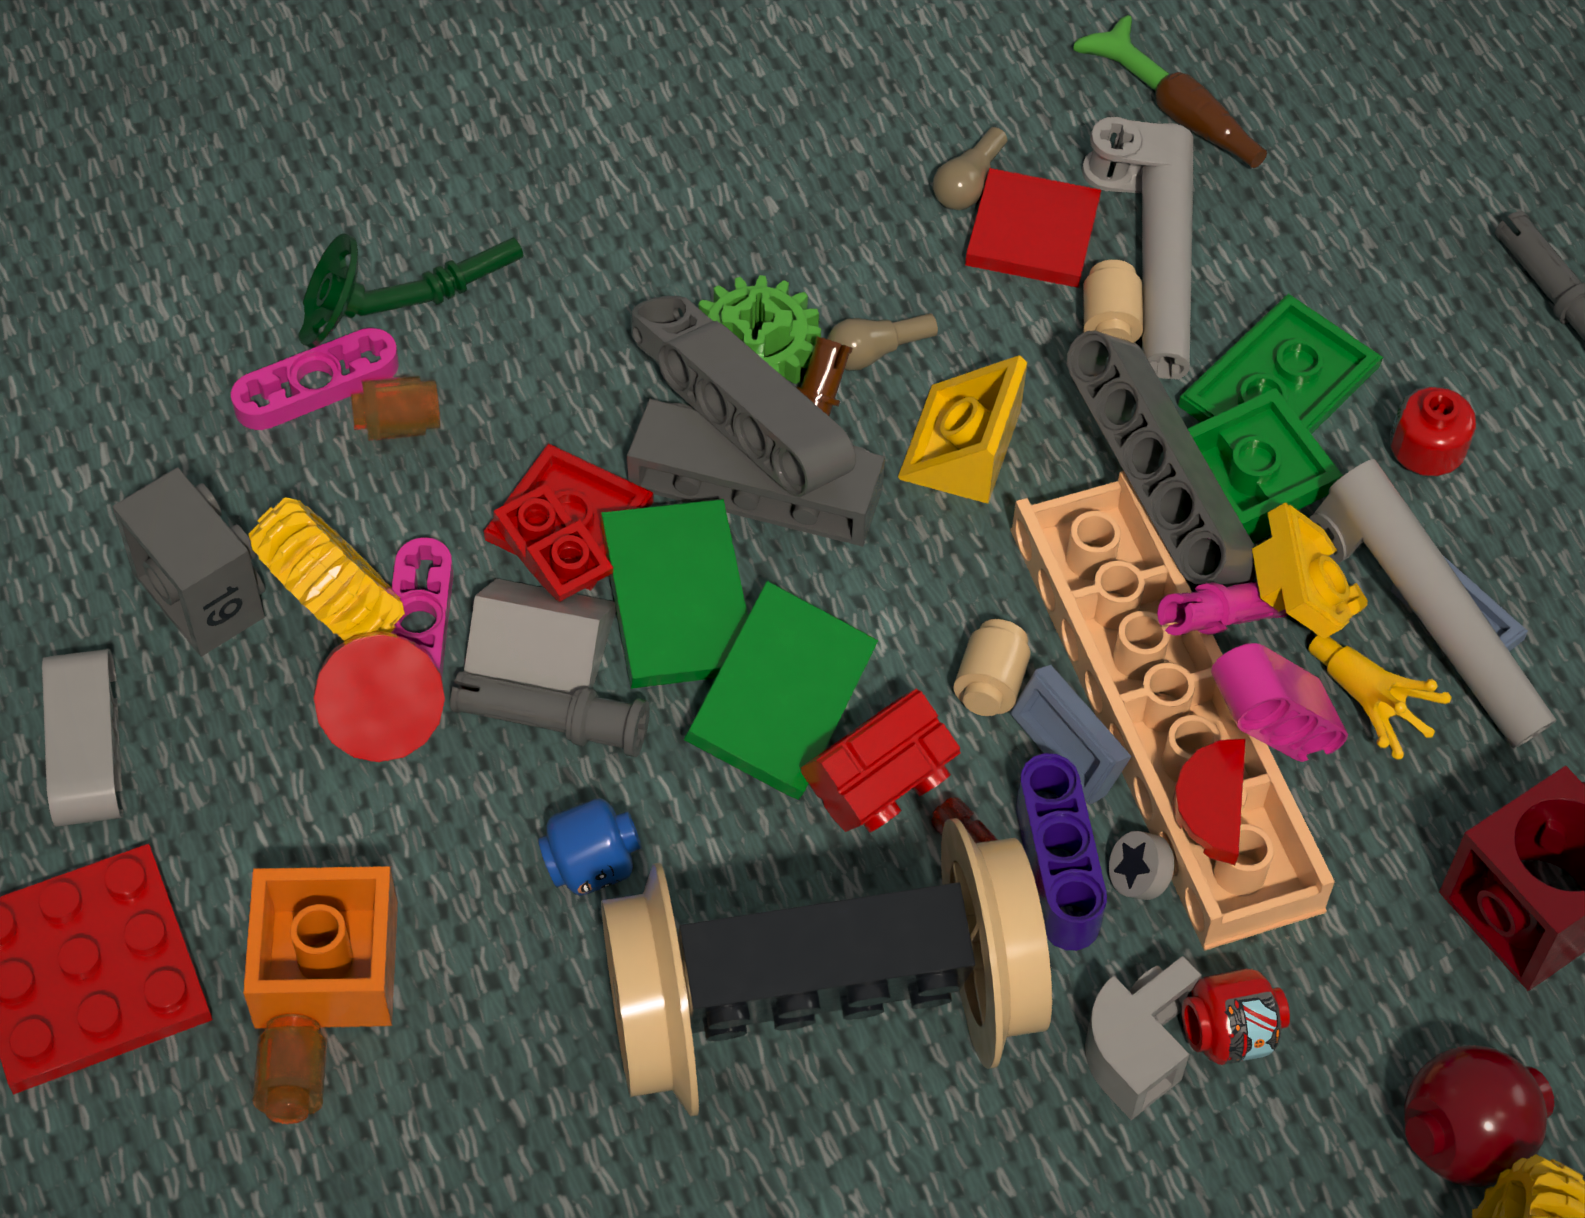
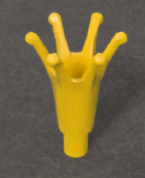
[1309,635,1452,759]

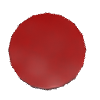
[313,631,445,762]

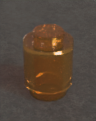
[350,375,440,441]
[252,1014,327,1124]

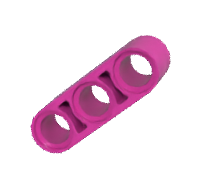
[1211,643,1348,762]

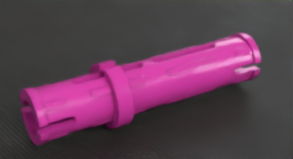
[1157,581,1288,636]

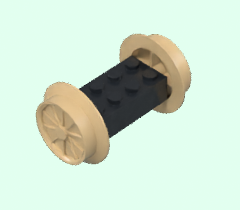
[601,818,1052,1116]

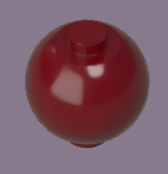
[1404,1045,1554,1187]

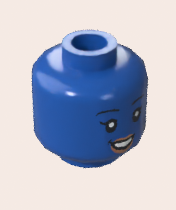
[538,798,642,896]

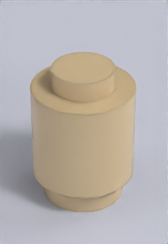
[1083,260,1143,343]
[954,619,1031,716]

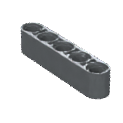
[1067,330,1256,587]

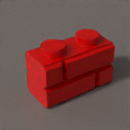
[801,688,961,833]

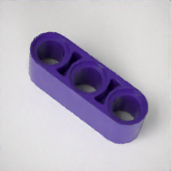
[1016,753,1107,951]

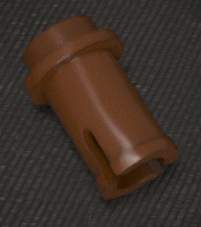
[795,336,853,416]

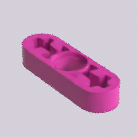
[231,328,399,430]
[391,538,454,680]

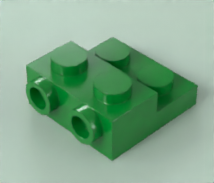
[1188,388,1343,543]

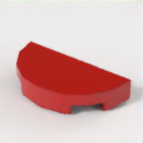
[1173,739,1246,866]

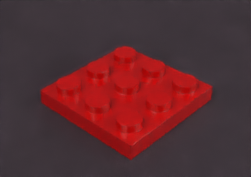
[0,844,213,1095]

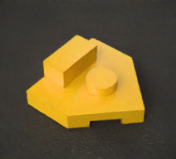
[1252,503,1368,639]

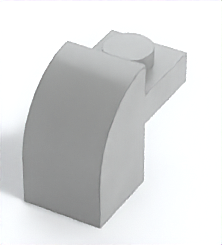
[1085,956,1202,1120]

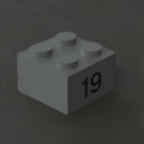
[112,467,265,657]

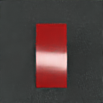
[493,483,614,602]

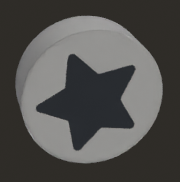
[1109,831,1174,900]

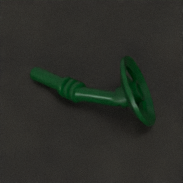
[298,233,524,348]

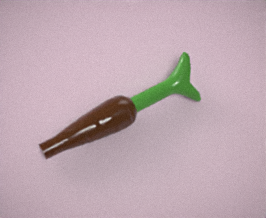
[1073,15,1267,168]

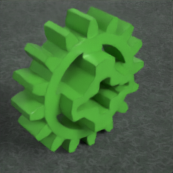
[699,275,821,384]

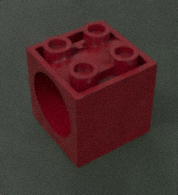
[1439,765,1585,991]

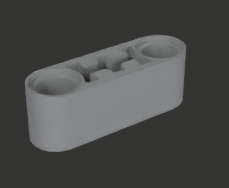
[42,649,123,827]

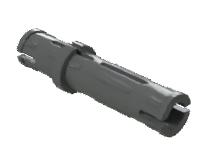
[1495,211,1585,342]

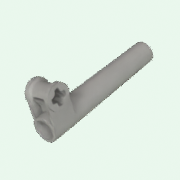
[1082,117,1193,379]
[1310,459,1557,749]

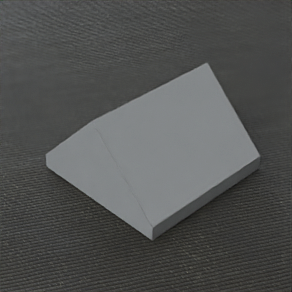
[464,578,616,695]

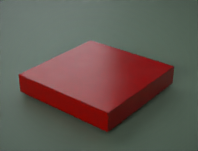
[965,168,1101,288]
[484,444,654,591]

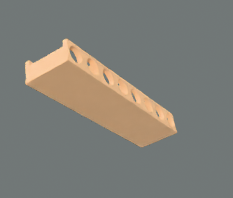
[1010,471,1335,951]

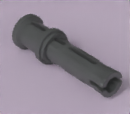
[450,671,650,757]

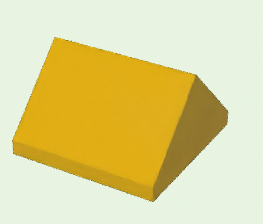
[898,355,1027,504]

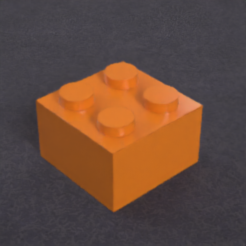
[243,866,398,1029]

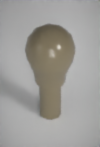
[932,127,1007,210]
[827,313,938,371]

